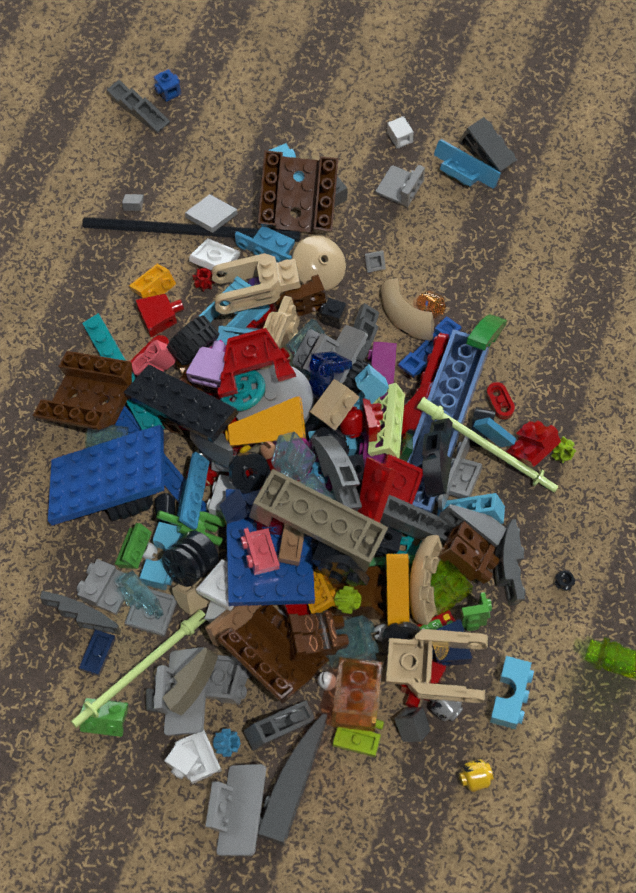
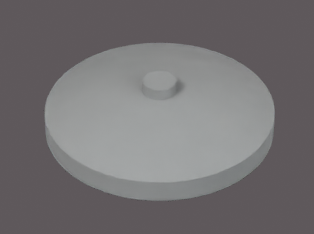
[232,364,313,423]

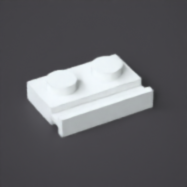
[175,729,222,784]

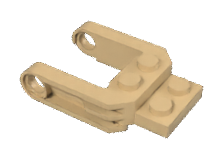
[211,253,301,314]
[259,296,301,369]
[386,629,488,703]

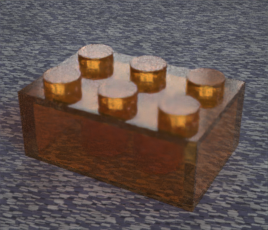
[331,657,383,732]

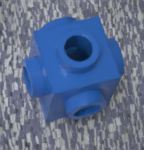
[153,69,181,102]

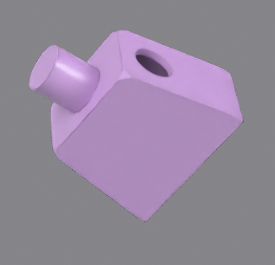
[186,341,225,389]

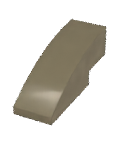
[162,647,218,716]

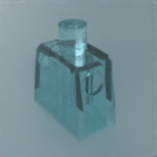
[272,432,317,481]

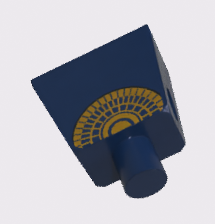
[432,619,472,666]

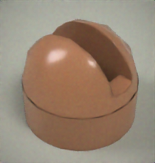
[260,441,278,459]

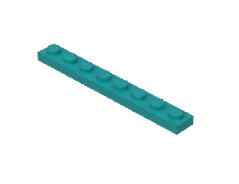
[82,313,165,430]

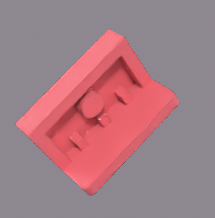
[241,528,280,575]

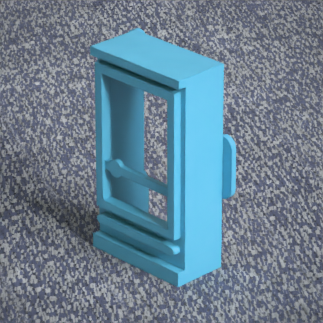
[198,276,270,345]

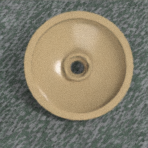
[292,236,346,291]

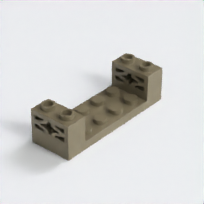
[249,469,388,573]

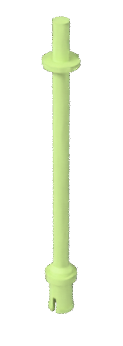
[416,397,558,492]
[71,609,207,728]

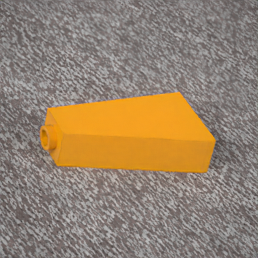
[225,396,306,447]
[387,554,410,626]

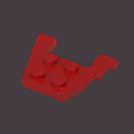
[218,328,296,398]

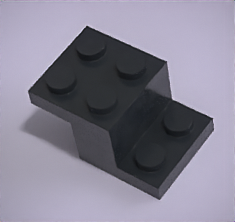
[304,534,370,586]

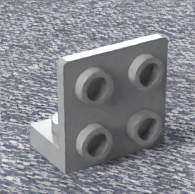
[376,165,425,207]

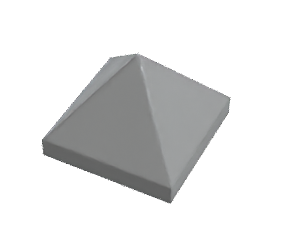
[365,251,386,273]

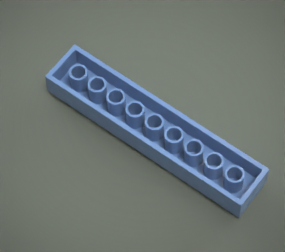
[407,330,489,513]

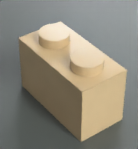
[310,379,360,430]

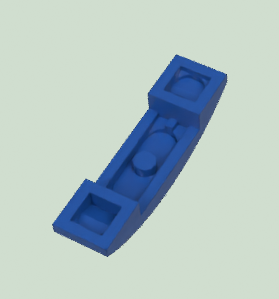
[398,316,462,377]

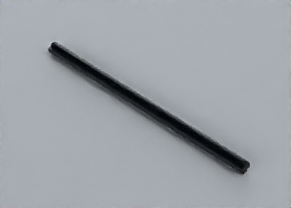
[82,217,301,242]

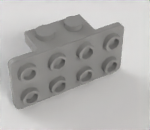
[303,325,368,399]
[153,647,207,736]
[205,764,266,856]

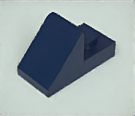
[219,489,259,524]

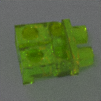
[430,559,473,615]
[584,637,636,680]

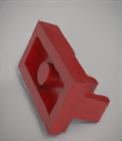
[362,399,383,442]

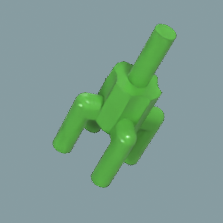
[157,510,225,546]

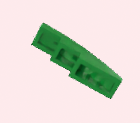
[466,314,508,351]

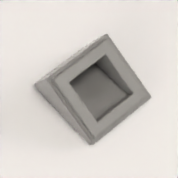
[122,194,144,211]

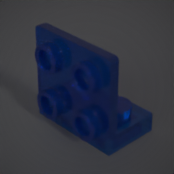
[309,351,352,397]

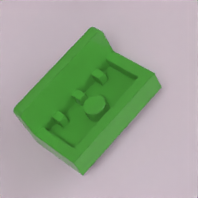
[115,523,152,569]
[460,592,492,631]
[80,698,128,737]

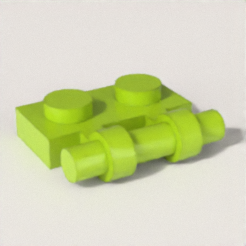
[333,711,385,758]

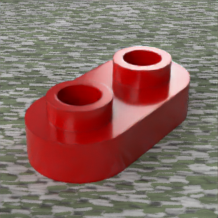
[486,382,515,420]

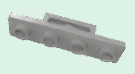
[436,436,482,511]

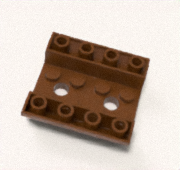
[258,150,339,234]
[32,351,132,430]
[217,605,329,704]

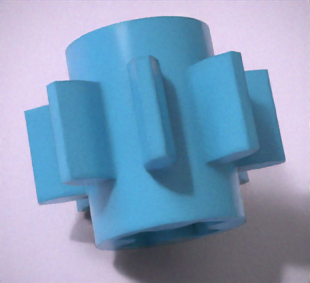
[213,729,240,757]

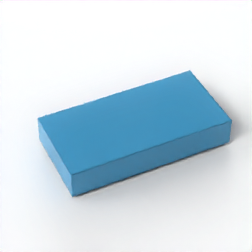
[473,417,516,447]

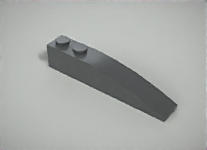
[380,495,453,547]
[258,714,328,846]

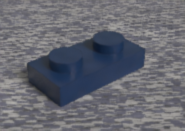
[79,629,116,677]

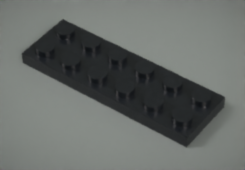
[123,365,238,443]

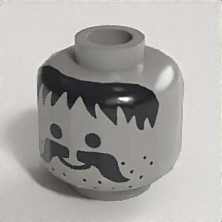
[430,700,463,721]

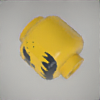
[459,759,494,792]

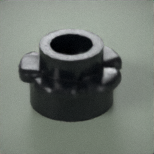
[555,570,575,591]

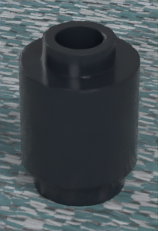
[155,493,175,524]

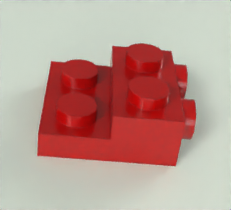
[506,420,561,467]

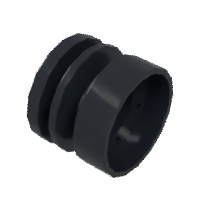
[162,530,219,587]

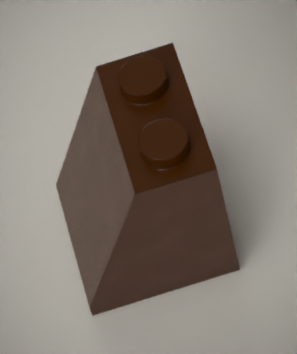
[328,566,388,621]

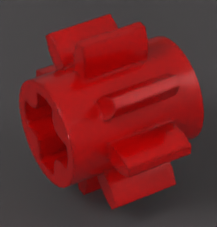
[193,268,216,291]

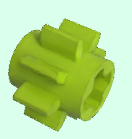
[551,436,576,463]
[335,586,361,614]

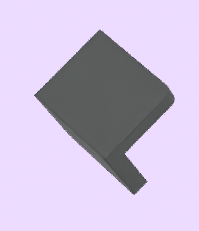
[395,707,430,742]

